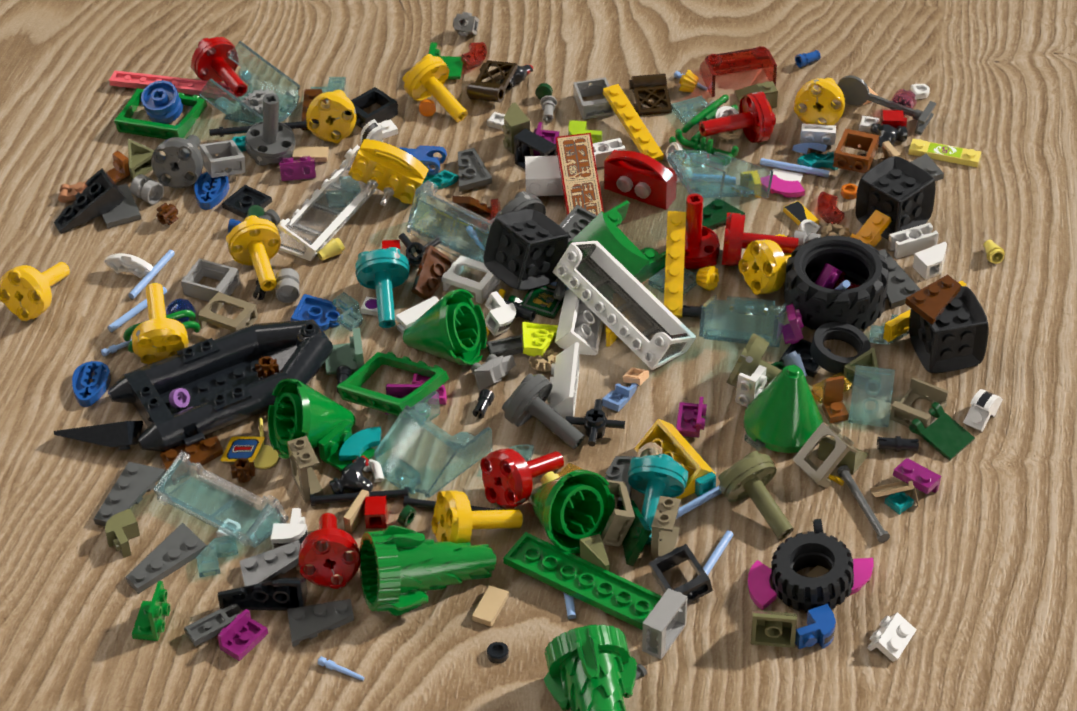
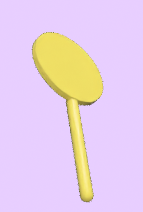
[253,418,279,469]

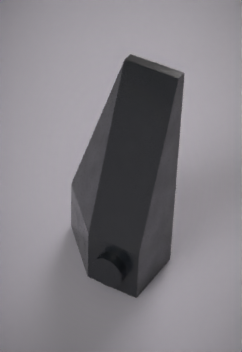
[54,168,126,234]
[54,421,143,450]
[217,577,308,611]

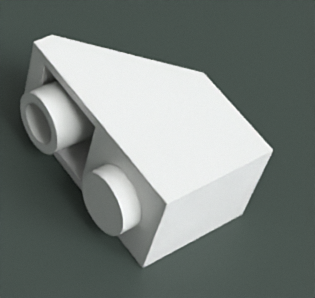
[913,242,947,280]

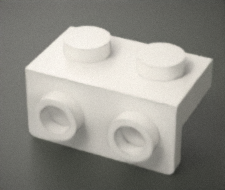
[800,124,836,145]
[735,365,767,407]
[867,612,916,662]

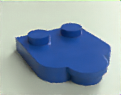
[291,294,342,331]

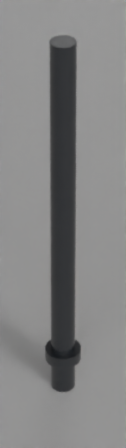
[209,120,319,137]

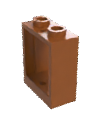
[833,128,879,173]

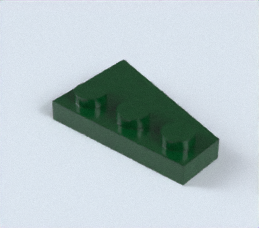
[702,198,745,230]
[619,500,652,566]

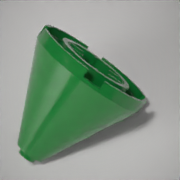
[403,289,487,366]
[743,365,823,453]
[268,379,356,459]
[529,470,615,554]

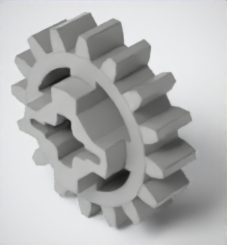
[241,89,277,116]

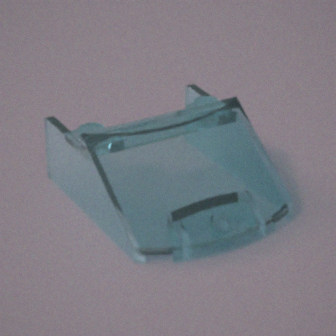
[199,41,300,126]
[667,150,773,200]
[699,295,788,347]
[374,391,493,498]

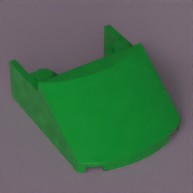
[567,200,666,302]

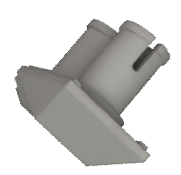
[471,354,516,391]

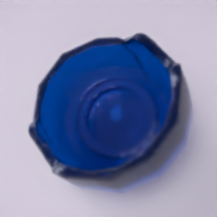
[166,298,196,323]

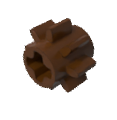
[156,202,178,226]
[255,356,280,379]
[230,458,255,483]

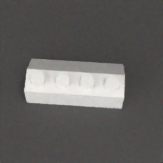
[525,154,596,196]
[555,289,603,355]
[548,342,580,419]

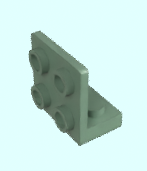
[325,328,364,375]

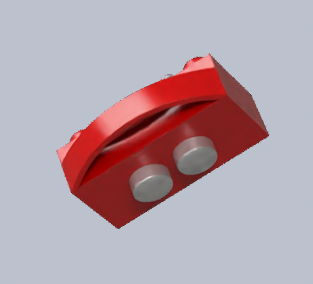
[604,150,677,210]

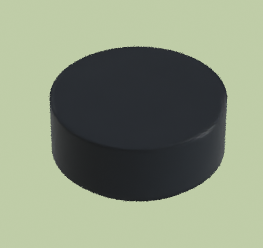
[813,519,823,534]
[487,642,509,664]

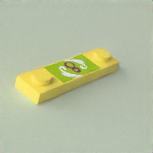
[908,139,981,167]

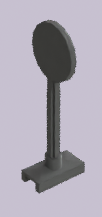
[837,75,937,135]

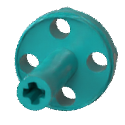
[355,247,409,328]
[628,454,688,545]

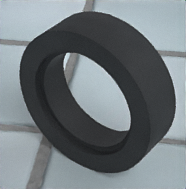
[810,322,871,375]

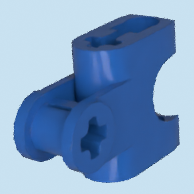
[399,145,447,176]

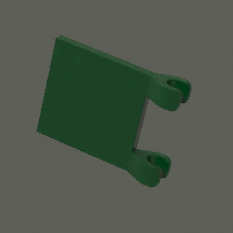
[909,402,975,461]

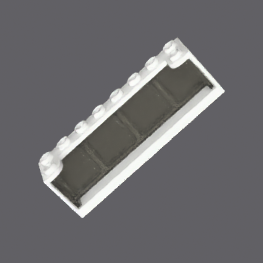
[553,241,696,370]

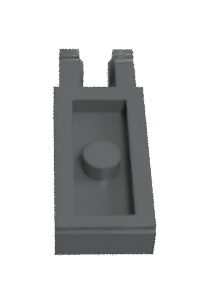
[184,604,241,647]

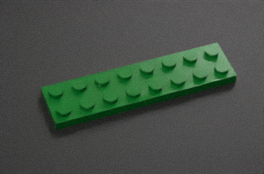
[503,532,662,630]

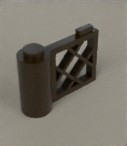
[466,60,518,102]
[629,73,672,116]

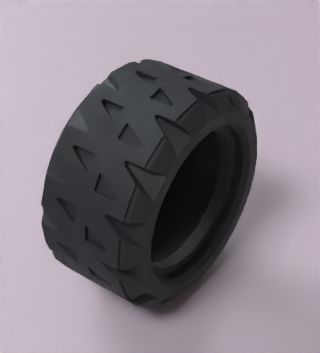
[784,236,889,330]

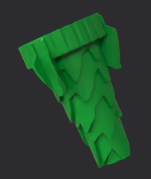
[359,525,496,616]
[544,625,637,711]

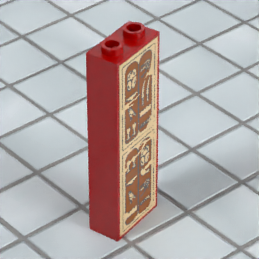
[556,133,604,216]

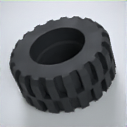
[771,531,854,613]

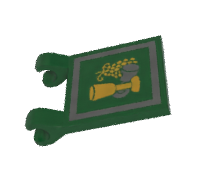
[508,286,564,319]

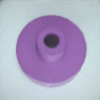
[169,388,190,408]

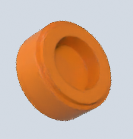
[419,99,436,116]
[841,183,858,200]

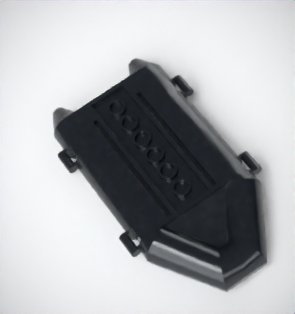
[108,319,333,452]

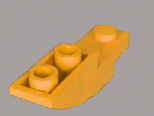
[850,210,891,247]

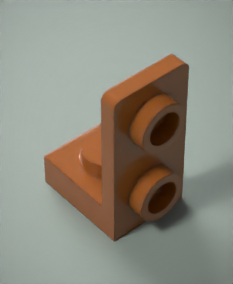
[106,151,130,183]
[822,376,849,423]

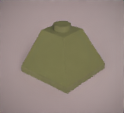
[735,81,778,108]

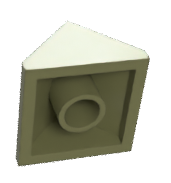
[818,436,868,474]

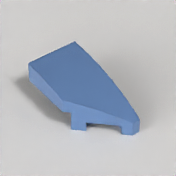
[792,142,827,154]
[602,383,638,412]

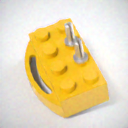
[348,139,429,206]

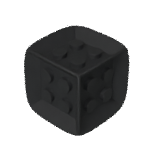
[855,156,936,240]
[483,209,568,290]
[909,286,989,373]

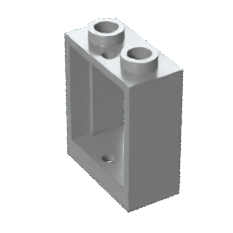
[573,77,616,120]
[199,140,245,178]
[181,259,240,305]
[642,588,687,659]

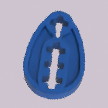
[194,172,230,210]
[72,361,111,407]

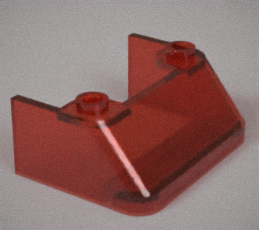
[700,46,777,97]

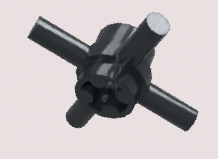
[398,233,441,267]
[565,399,625,447]

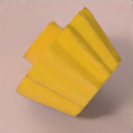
[679,70,699,93]
[696,266,719,291]

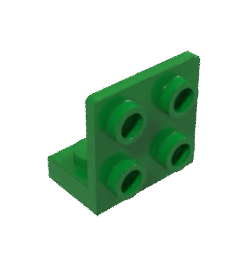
[428,42,464,80]
[318,420,376,471]
[132,581,170,641]

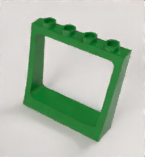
[114,88,207,140]
[337,352,449,418]

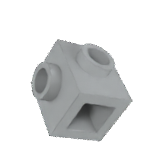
[453,12,479,36]

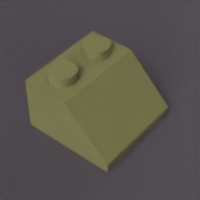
[502,102,530,154]
[751,610,797,648]

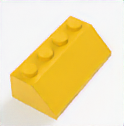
[634,419,716,499]

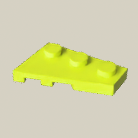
[522,322,558,357]

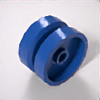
[141,80,183,124]

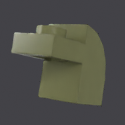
[105,509,140,558]

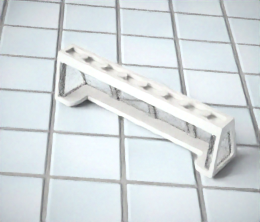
[277,145,377,261]

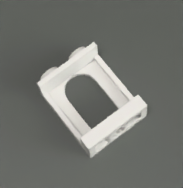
[442,255,500,304]

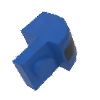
[795,604,836,649]

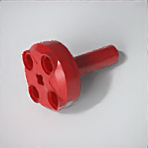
[191,37,248,97]
[699,91,776,143]
[684,194,720,271]
[722,212,799,266]
[480,448,564,509]
[298,513,360,589]

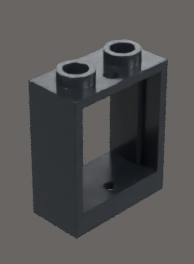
[345,87,398,129]
[514,128,557,169]
[649,544,713,604]

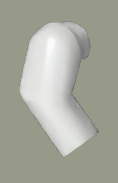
[363,459,384,483]

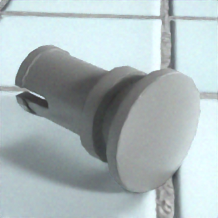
[540,96,557,122]

